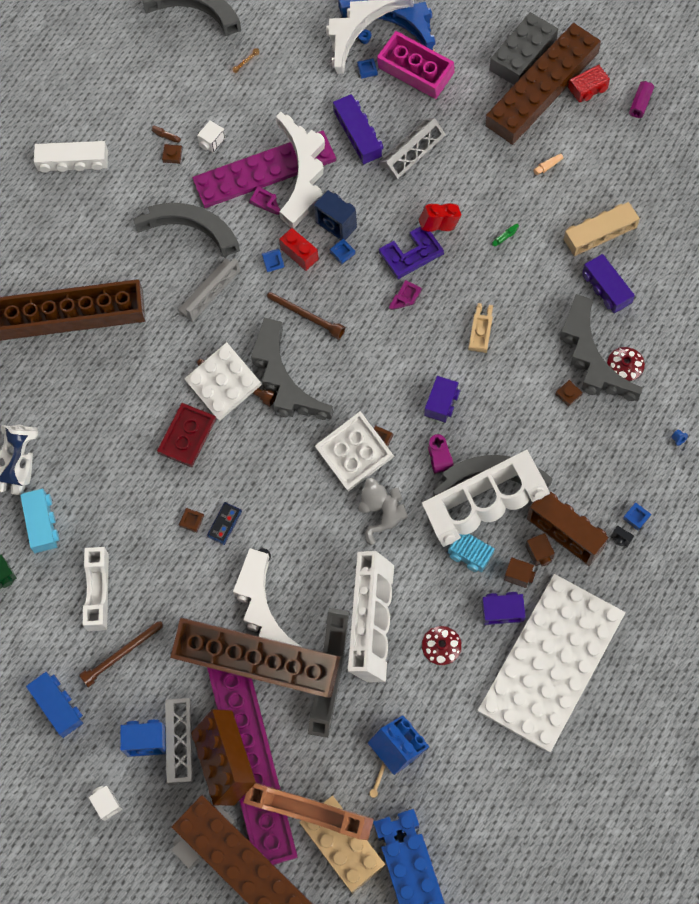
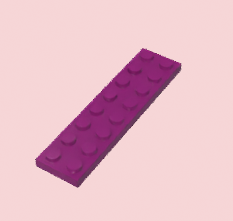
[192,130,336,208]

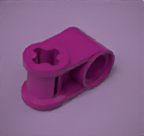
[428,434,454,474]

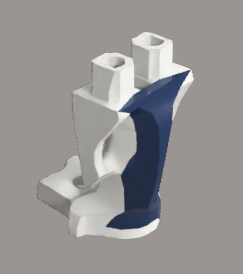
[0,424,38,495]

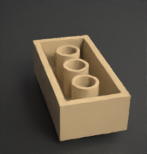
[299,796,385,894]

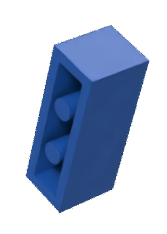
[26,672,83,738]

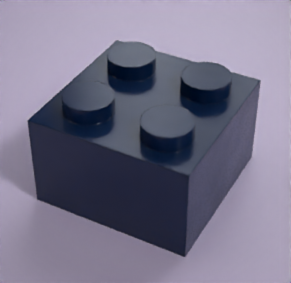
[314,190,357,240]

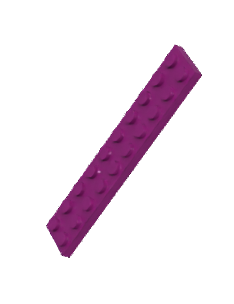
[207,667,298,865]

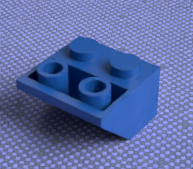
[368,716,429,775]

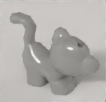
[358,478,408,545]

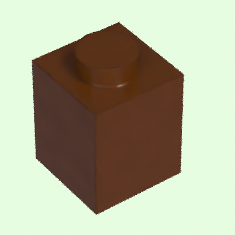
[525,533,555,567]
[504,557,536,588]

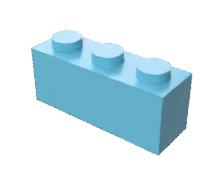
[20,489,59,553]

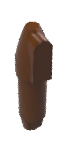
[152,125,181,143]

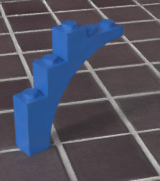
[338,0,436,50]

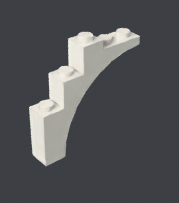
[326,0,414,74]
[276,112,325,229]
[233,548,302,647]

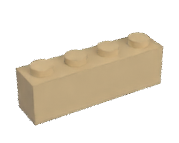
[563,202,640,256]

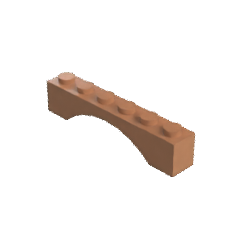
[243,783,374,840]

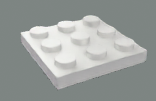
[185,342,262,421]
[315,411,395,491]

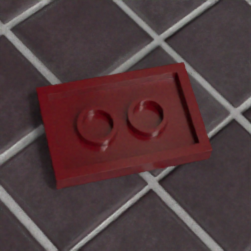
[157,403,217,468]

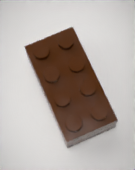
[527,492,609,567]
[191,709,256,806]

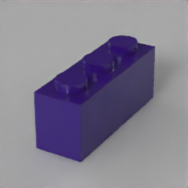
[582,254,635,314]

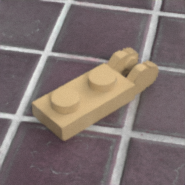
[468,303,493,353]

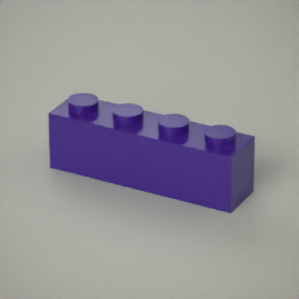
[333,94,384,165]

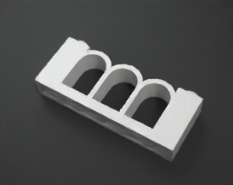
[422,450,550,547]
[348,551,394,682]

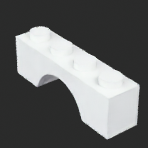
[83,547,109,631]

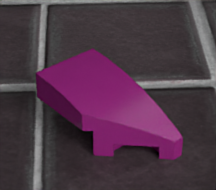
[249,186,281,215]
[389,280,422,310]

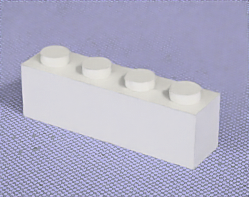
[34,141,108,173]

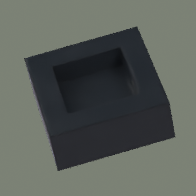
[611,525,634,547]

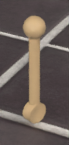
[370,761,386,798]

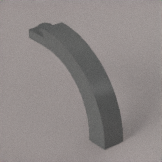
[142,0,241,36]
[133,203,240,257]
[433,455,552,497]
[308,608,349,738]

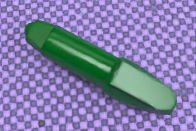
[492,224,519,247]

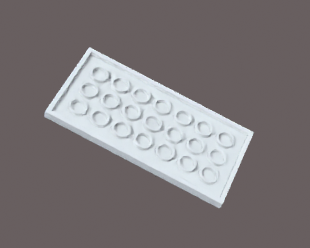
[477,574,626,753]

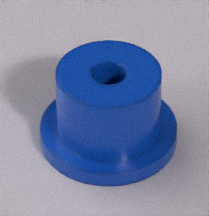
[358,29,372,44]
[671,429,688,446]

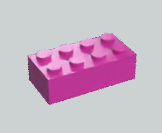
[377,31,455,99]

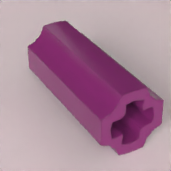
[629,81,654,118]

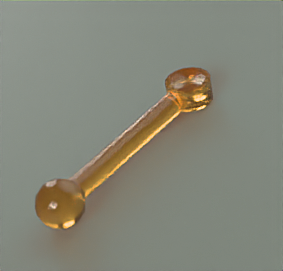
[232,48,260,73]

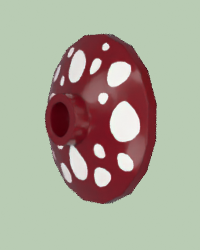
[607,347,645,381]
[422,626,462,665]

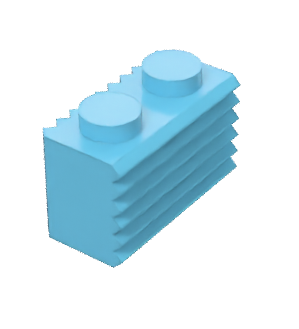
[448,534,495,573]

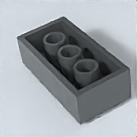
[489,12,558,85]

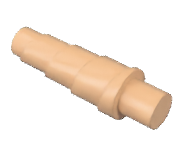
[533,154,563,175]

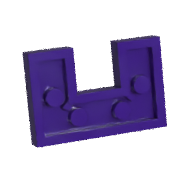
[379,226,444,279]

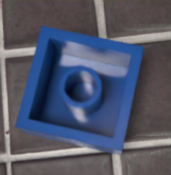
[120,720,166,757]

